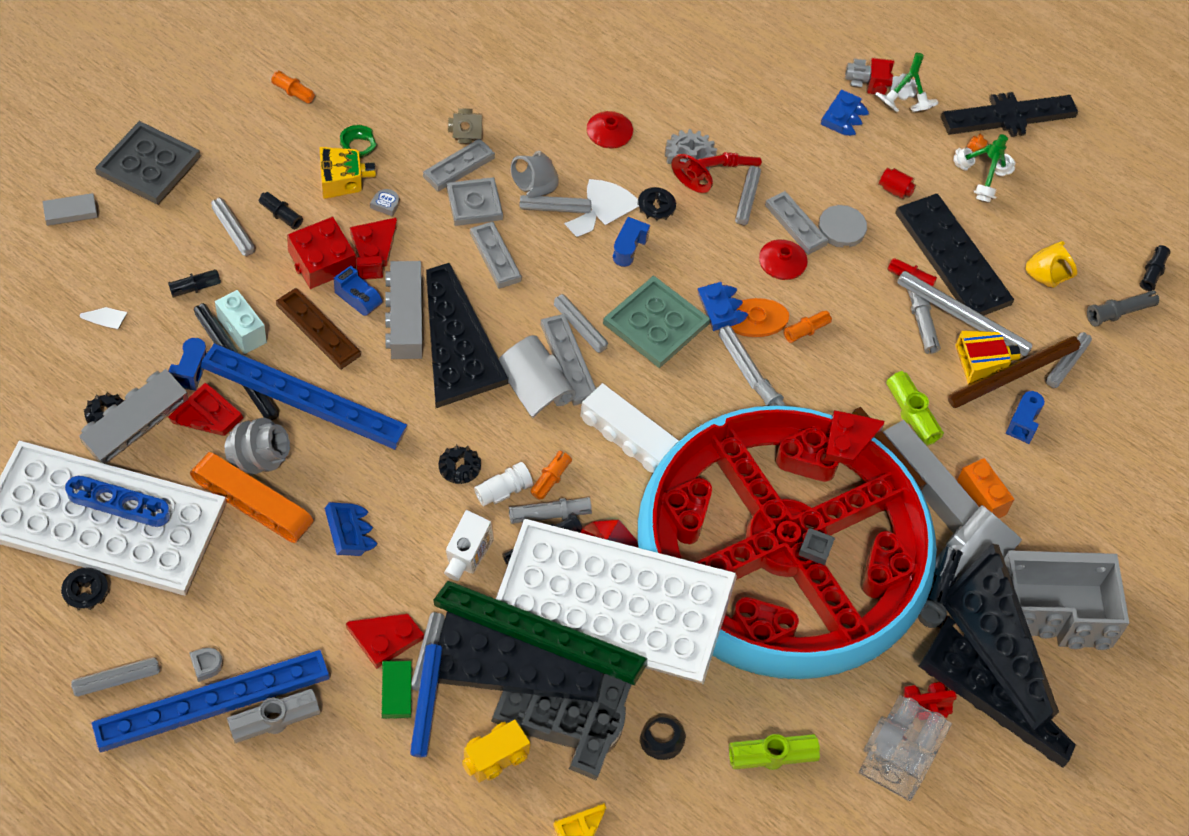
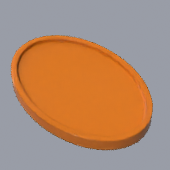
[731,298,789,337]

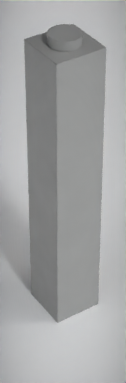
[883,420,979,534]

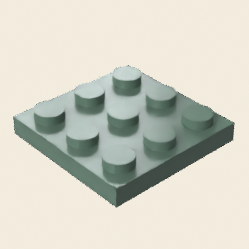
[603,275,710,368]

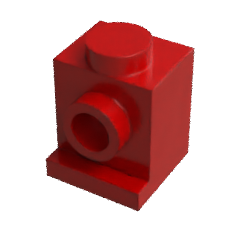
[867,58,894,95]

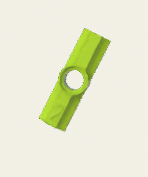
[886,371,944,446]
[729,734,820,770]

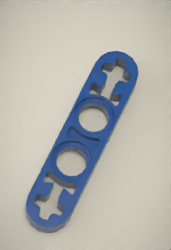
[65,476,170,527]

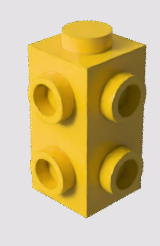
[462,719,530,783]

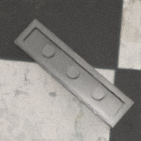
[540,314,596,406]

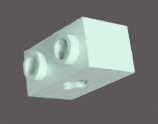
[215,290,267,355]

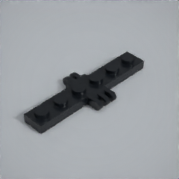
[941,92,1079,137]

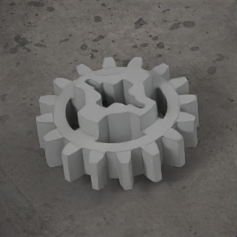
[665,129,717,173]

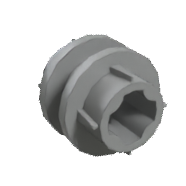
[225,417,290,475]

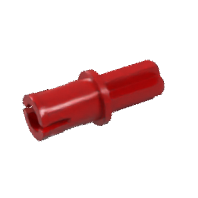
[888,258,937,286]

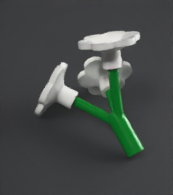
[875,52,939,112]

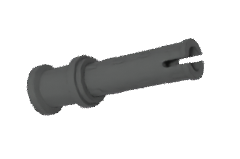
[1087,290,1159,327]

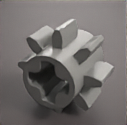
[845,58,871,87]

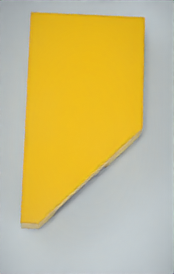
[553,803,606,836]

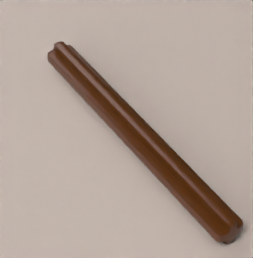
[948,336,1081,408]

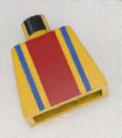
[955,331,1020,385]

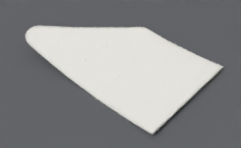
[564,210,596,237]
[80,307,127,329]

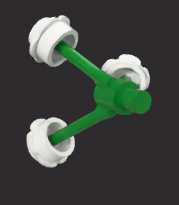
[954,134,1015,202]

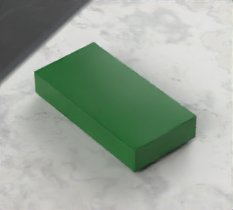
[382,661,411,719]

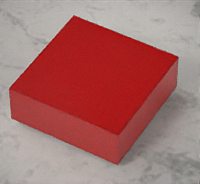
[356,256,383,280]

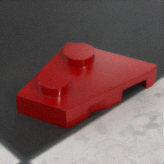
[350,217,397,267]
[168,382,244,436]
[825,410,885,465]
[346,614,424,669]

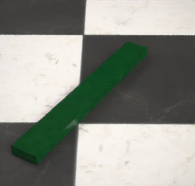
[433,581,648,686]

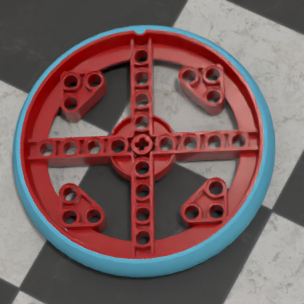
[638,406,937,679]

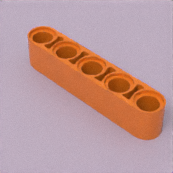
[190,452,314,543]

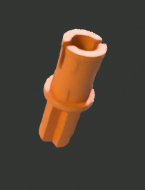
[271,70,315,103]
[784,310,832,343]
[530,451,572,500]

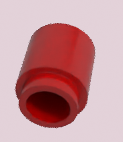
[879,168,916,199]

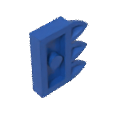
[820,89,869,136]
[697,282,748,331]
[324,502,377,556]

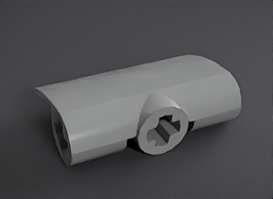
[499,335,576,418]
[935,505,1022,586]

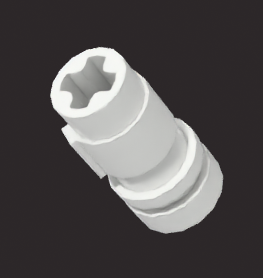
[474,462,533,507]

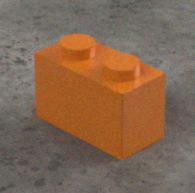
[957,458,1015,518]

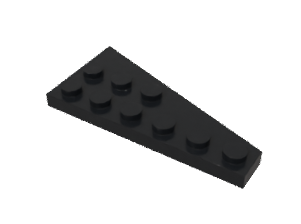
[438,611,604,702]

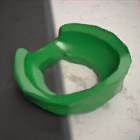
[340,125,377,157]

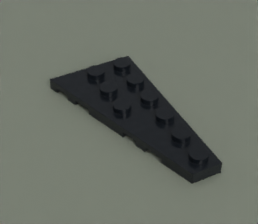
[426,262,508,409]
[943,544,1059,731]
[918,616,1076,768]

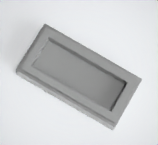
[43,193,98,226]

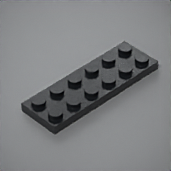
[895,193,1014,316]

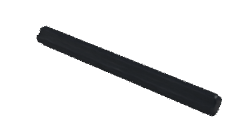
[194,303,278,421]

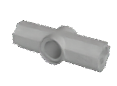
[227,689,320,744]

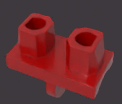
[901,682,957,728]

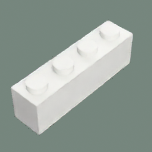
[580,383,679,473]

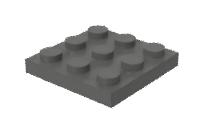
[95,121,201,204]

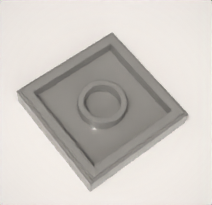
[446,177,503,226]

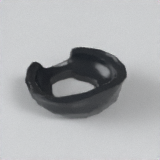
[640,716,686,760]

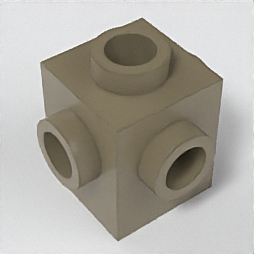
[448,108,482,143]

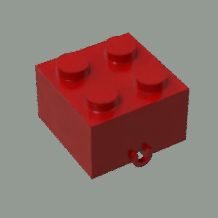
[287,216,356,289]

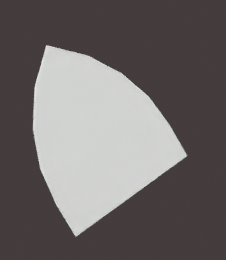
[587,179,639,225]

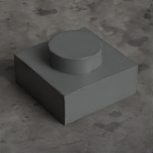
[799,528,835,565]

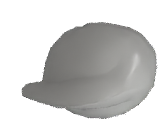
[510,151,559,198]

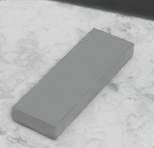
[423,139,495,192]
[765,191,828,255]
[470,222,522,289]

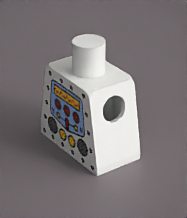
[444,510,494,581]

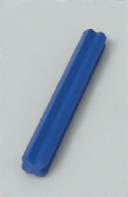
[410,644,442,758]

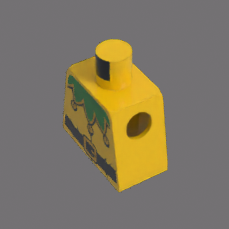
[319,147,376,199]

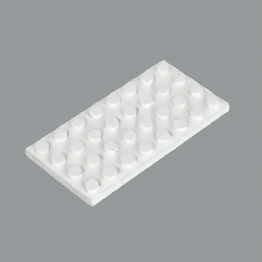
[0,441,226,596]
[496,519,737,684]

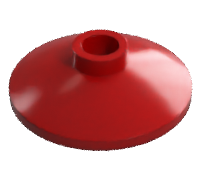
[587,111,633,148]
[759,239,808,280]

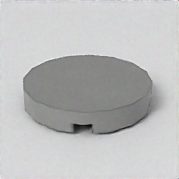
[818,205,867,248]

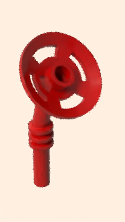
[671,152,762,193]

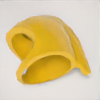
[1026,241,1078,288]

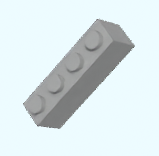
[385,261,422,359]
[79,369,188,464]

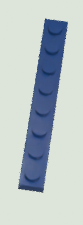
[201,343,407,450]
[91,650,329,753]

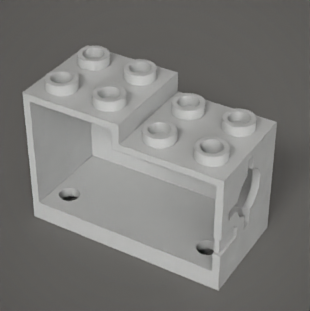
[1004,550,1130,650]

